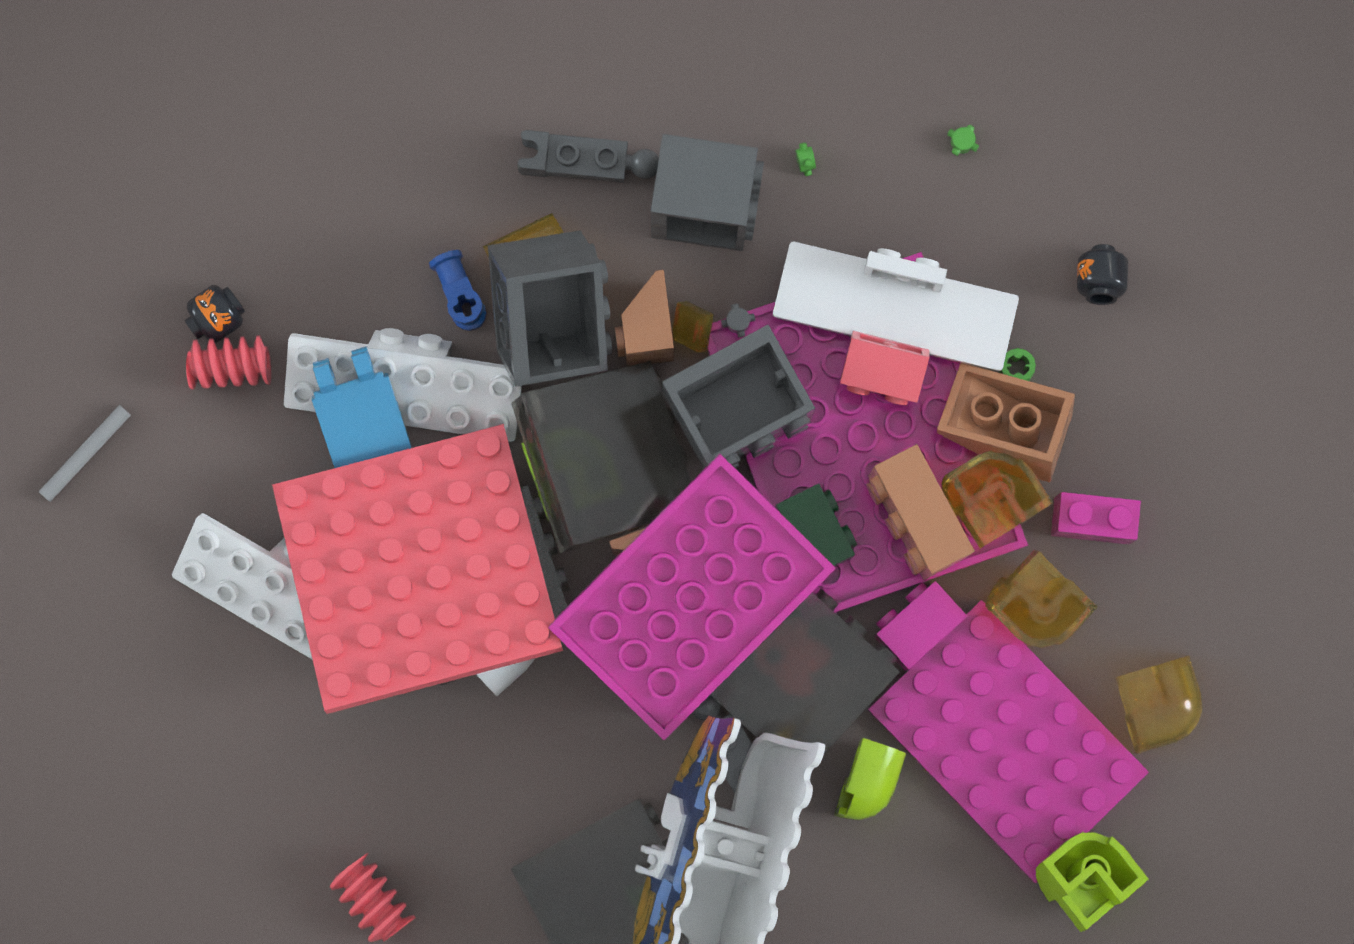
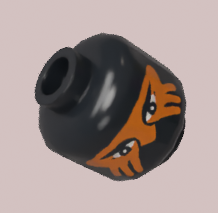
[1077,244,1128,305]
[184,285,246,343]

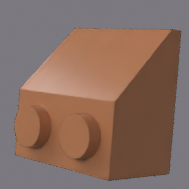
[615,270,674,367]

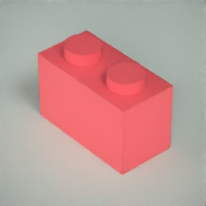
[840,331,930,405]

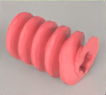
[186,335,272,390]
[330,853,416,943]

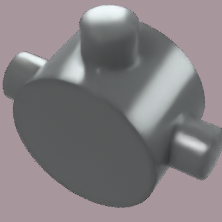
[721,303,755,338]

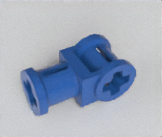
[429,250,487,331]

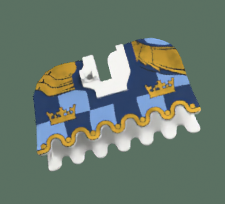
[633,716,825,944]

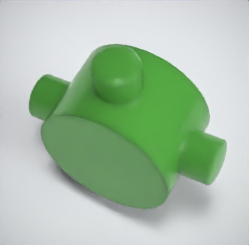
[947,125,979,156]
[795,142,816,176]

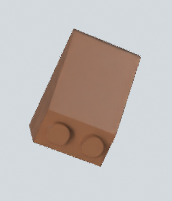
[937,363,1075,482]

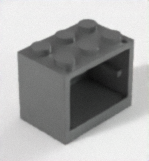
[651,134,764,251]
[488,230,612,387]
[662,325,815,469]

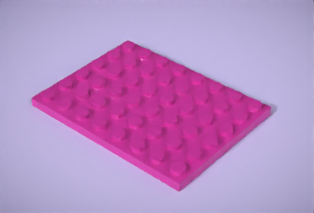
[700,252,1028,623]

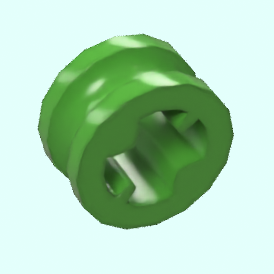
[999,348,1036,381]

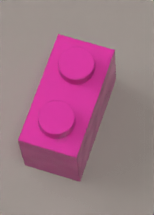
[1051,492,1141,545]
[874,581,968,671]

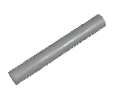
[39,405,131,502]

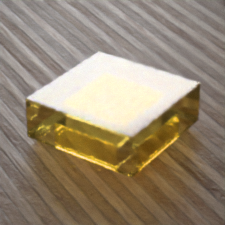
[672,301,714,352]

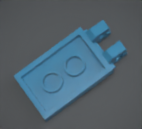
[311,346,412,468]

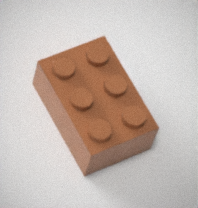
[866,444,975,580]

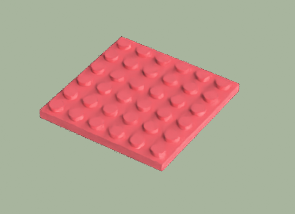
[272,424,563,714]

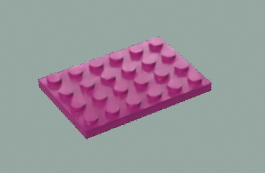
[548,453,836,740]
[868,600,1149,883]

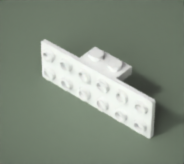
[773,241,1019,372]
[284,328,522,442]
[172,513,313,660]

